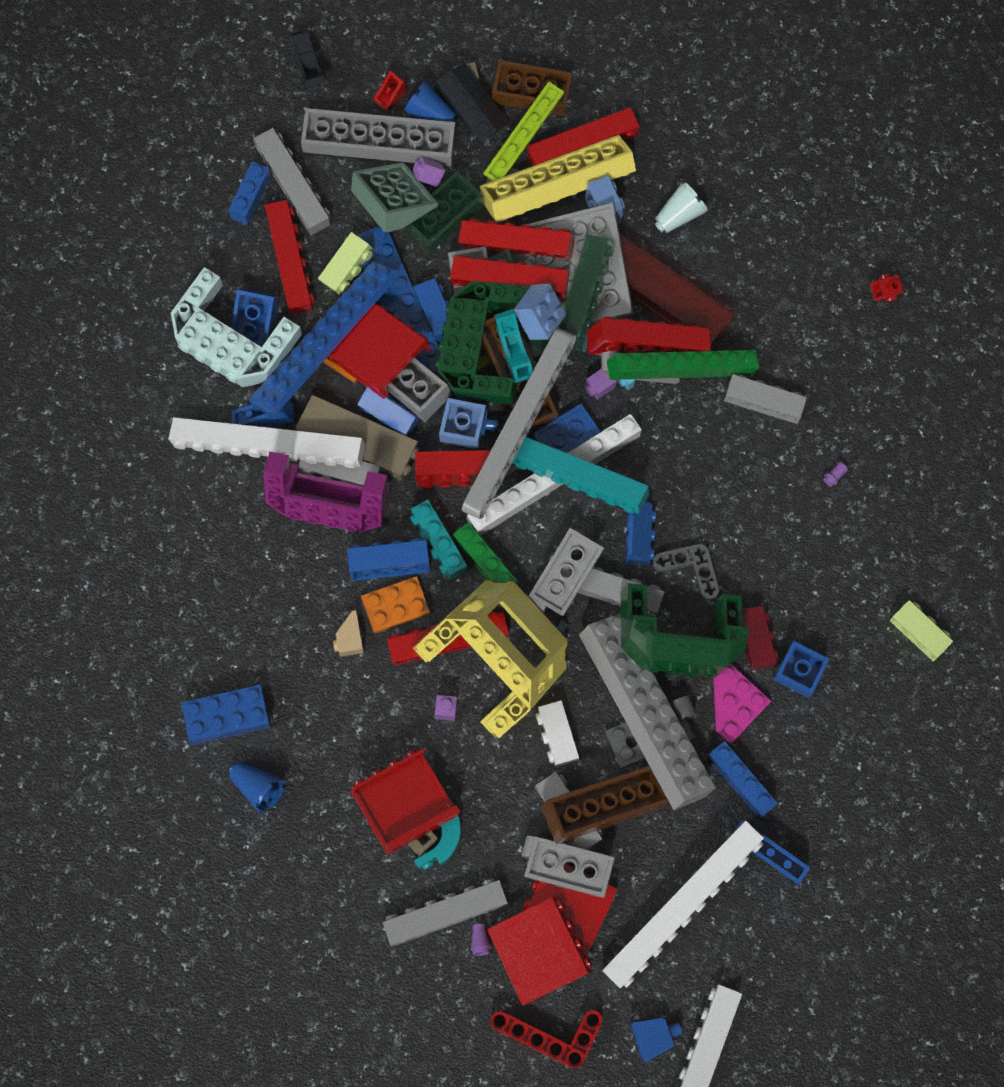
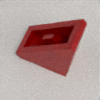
[373,70,406,111]

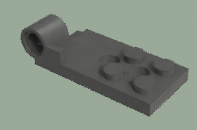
[605,695,696,769]

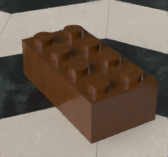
[492,60,572,116]

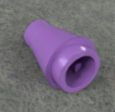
[471,924,491,956]

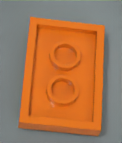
[361,576,430,634]

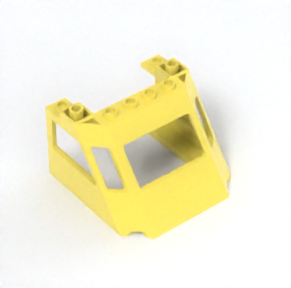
[413,580,567,738]

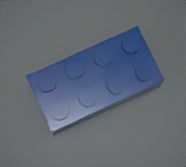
[347,538,430,581]
[181,685,271,745]

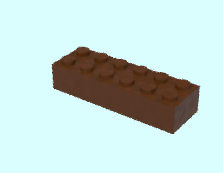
[482,317,558,431]
[541,766,669,845]

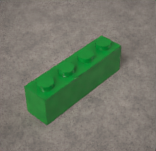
[453,522,518,586]

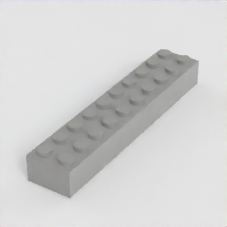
[579,614,716,810]

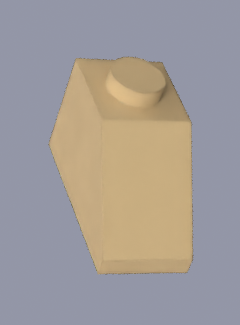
[333,610,364,657]

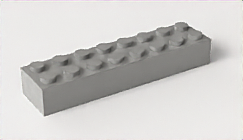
[301,108,455,166]

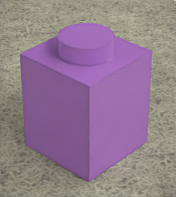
[413,156,445,187]
[585,369,617,400]
[435,695,457,721]

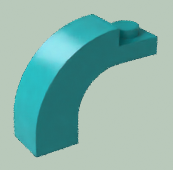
[494,309,533,382]
[414,802,461,870]

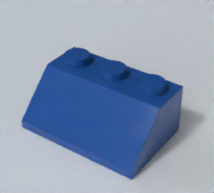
[625,501,656,566]

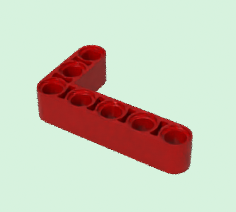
[490,1010,602,1068]

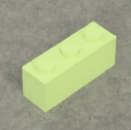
[318,232,374,296]
[890,600,953,662]

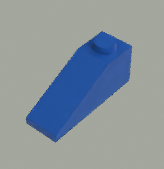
[232,400,294,427]

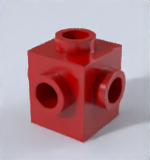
[870,273,904,302]

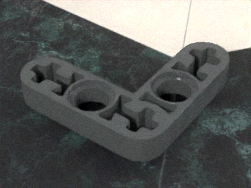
[652,544,719,601]

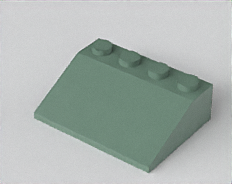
[351,162,438,232]

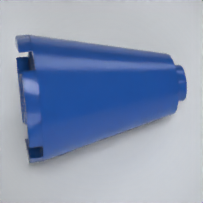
[404,80,457,123]
[229,762,286,814]

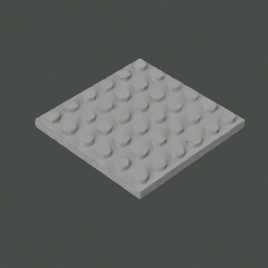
[507,203,634,340]

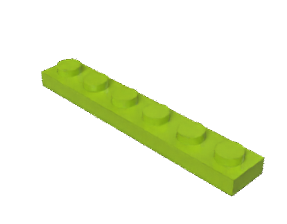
[483,82,564,181]

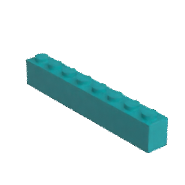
[512,437,649,514]

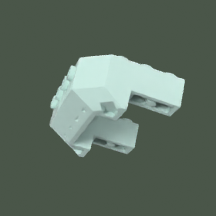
[171,267,302,387]

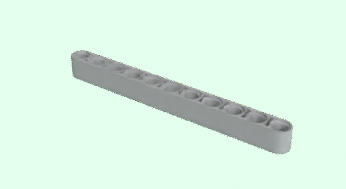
[462,328,576,519]

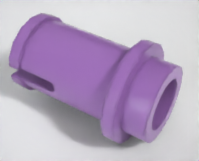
[823,462,848,487]

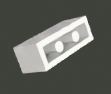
[535,701,579,768]

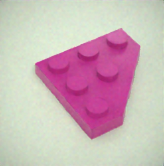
[713,664,771,745]

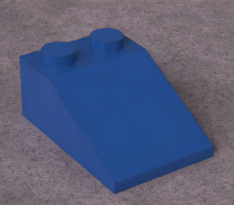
[231,288,280,347]

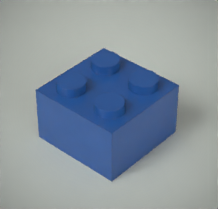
[773,641,829,698]

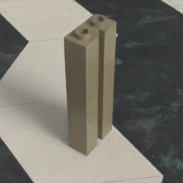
[295,395,420,481]

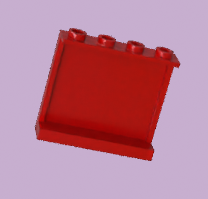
[328,304,431,399]
[351,749,460,855]
[522,864,618,956]
[487,896,592,1006]

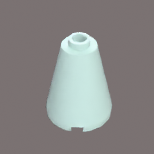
[655,182,708,233]

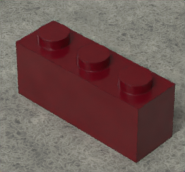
[742,606,779,672]

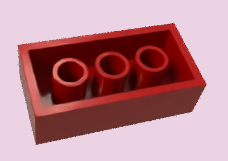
[415,450,491,488]

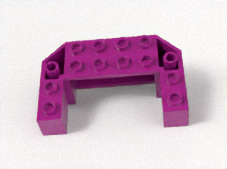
[263,451,390,532]

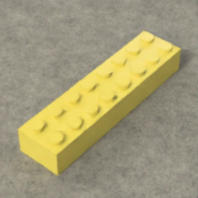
[480,135,636,222]

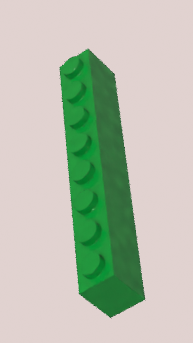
[607,350,759,380]

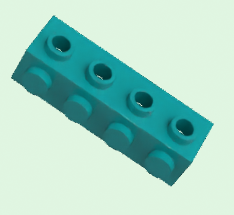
[410,500,467,581]

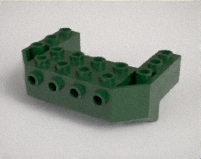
[436,281,530,404]
[620,583,749,678]

